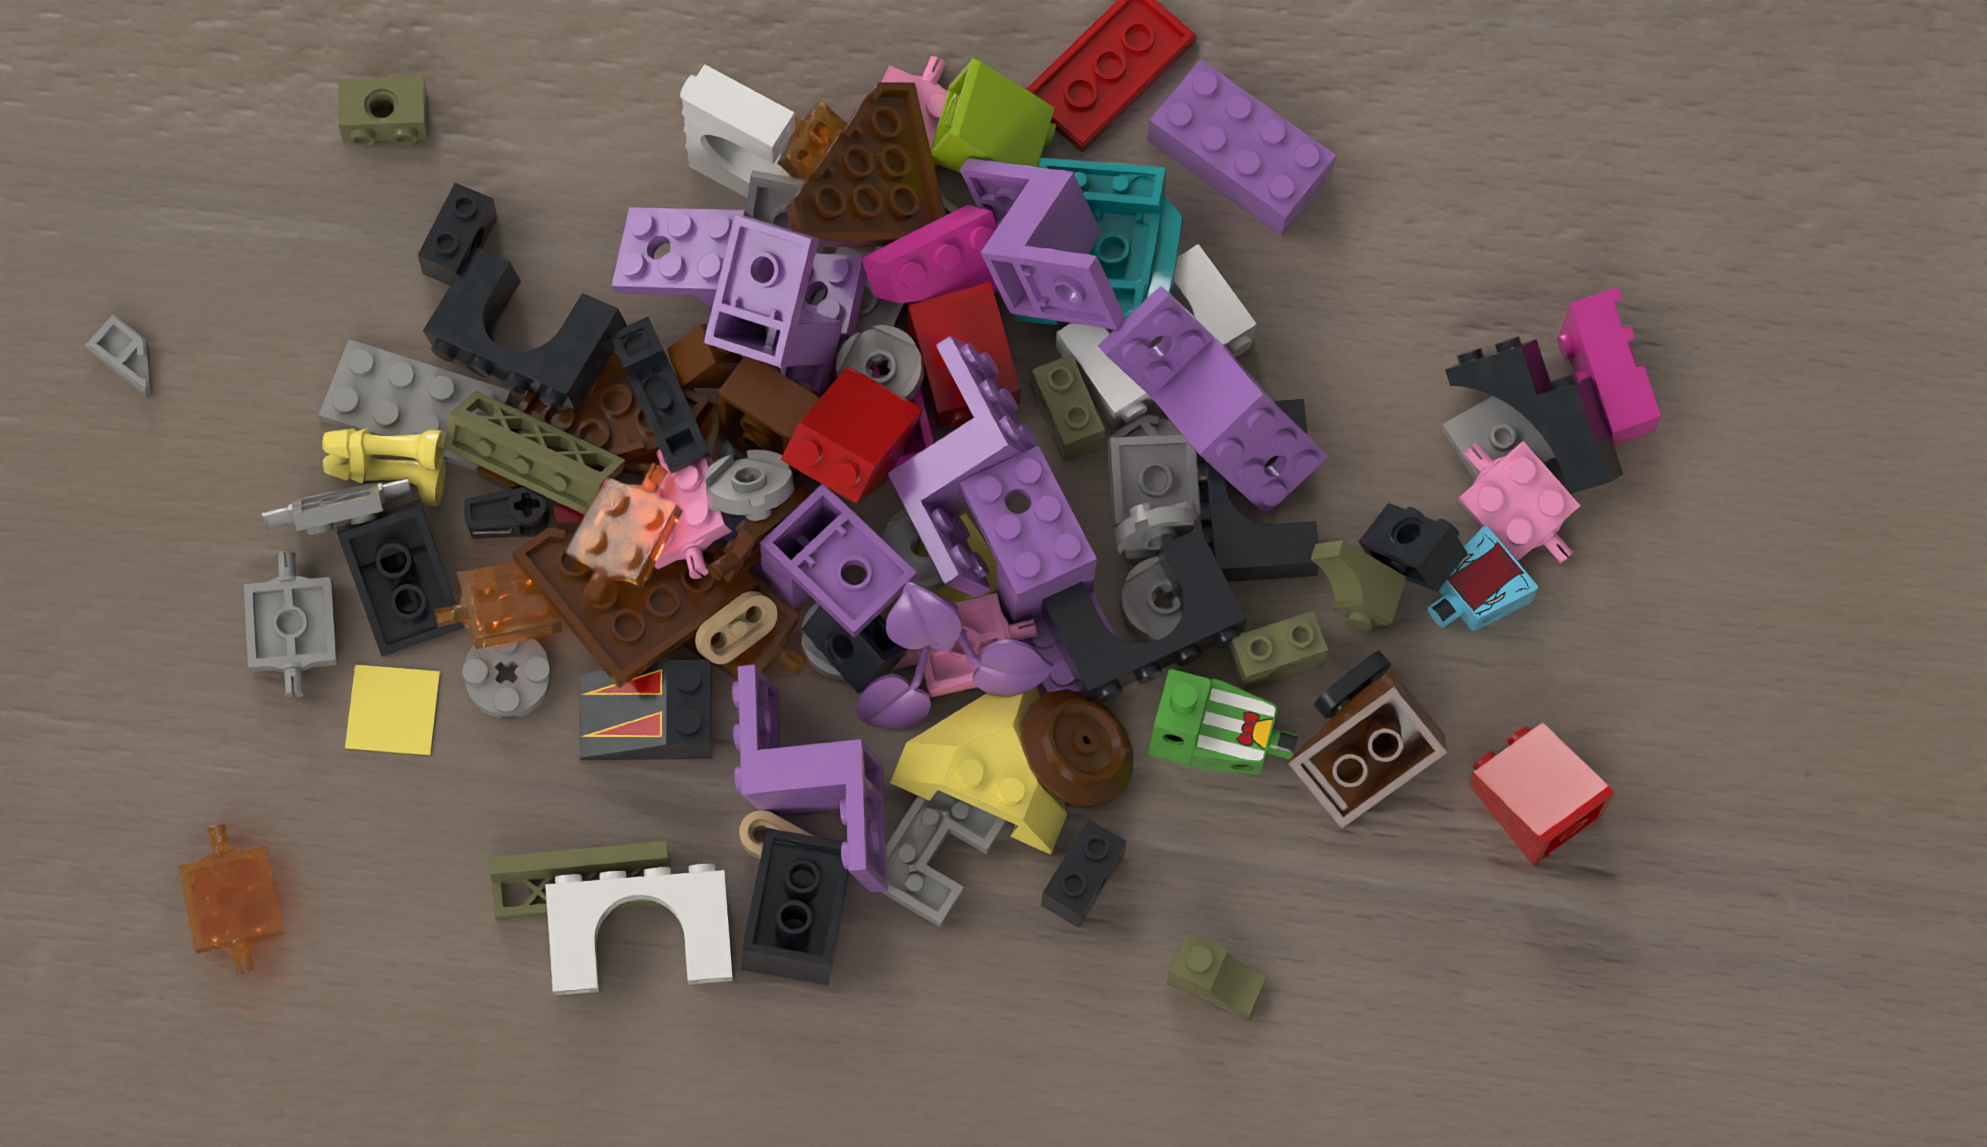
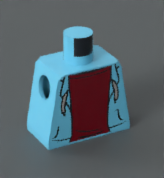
[1428,525,1539,631]

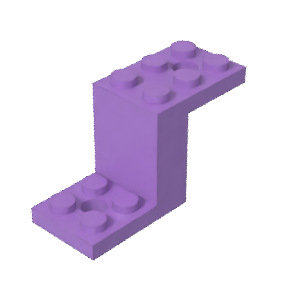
[960,158,1125,330]
[611,207,867,341]
[704,215,843,398]
[1098,286,1329,516]
[888,336,1037,598]
[959,446,1115,693]
[719,484,917,638]
[732,665,888,892]

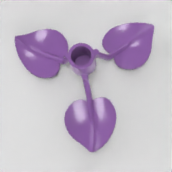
[856,581,1053,729]

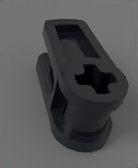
[464,487,551,539]

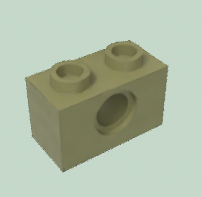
[339,76,428,146]
[1031,354,1105,462]
[1228,611,1328,691]

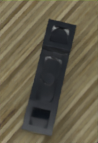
[609,317,711,474]

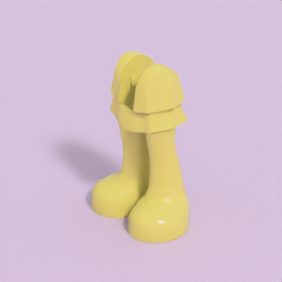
[322,428,446,507]

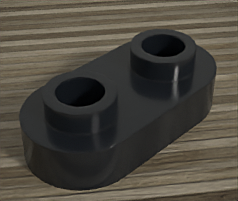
[1314,650,1391,719]

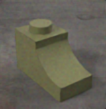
[1311,540,1406,630]
[1167,932,1267,1020]

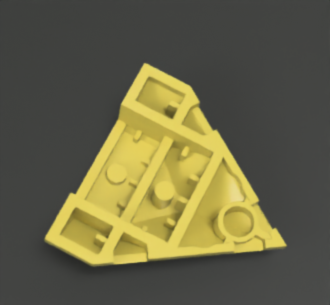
[890,686,1067,854]

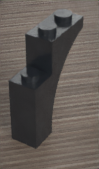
[1445,336,1623,494]

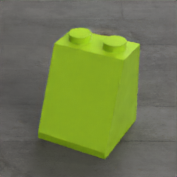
[930,58,1056,173]

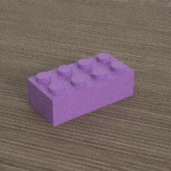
[1147,59,1336,236]

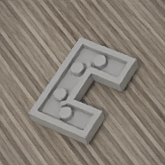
[879,790,1008,928]

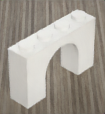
[680,64,798,198]
[1056,244,1257,427]
[545,864,733,996]

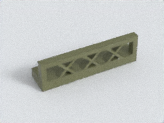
[443,391,625,518]
[489,840,670,920]

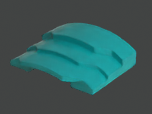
[1014,158,1183,325]

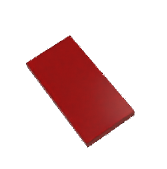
[1026,0,1197,153]

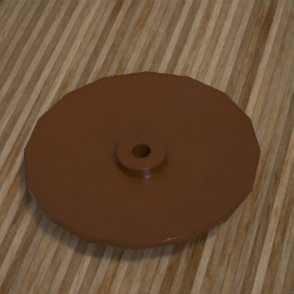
[1021,689,1133,807]

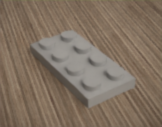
[318,339,511,472]

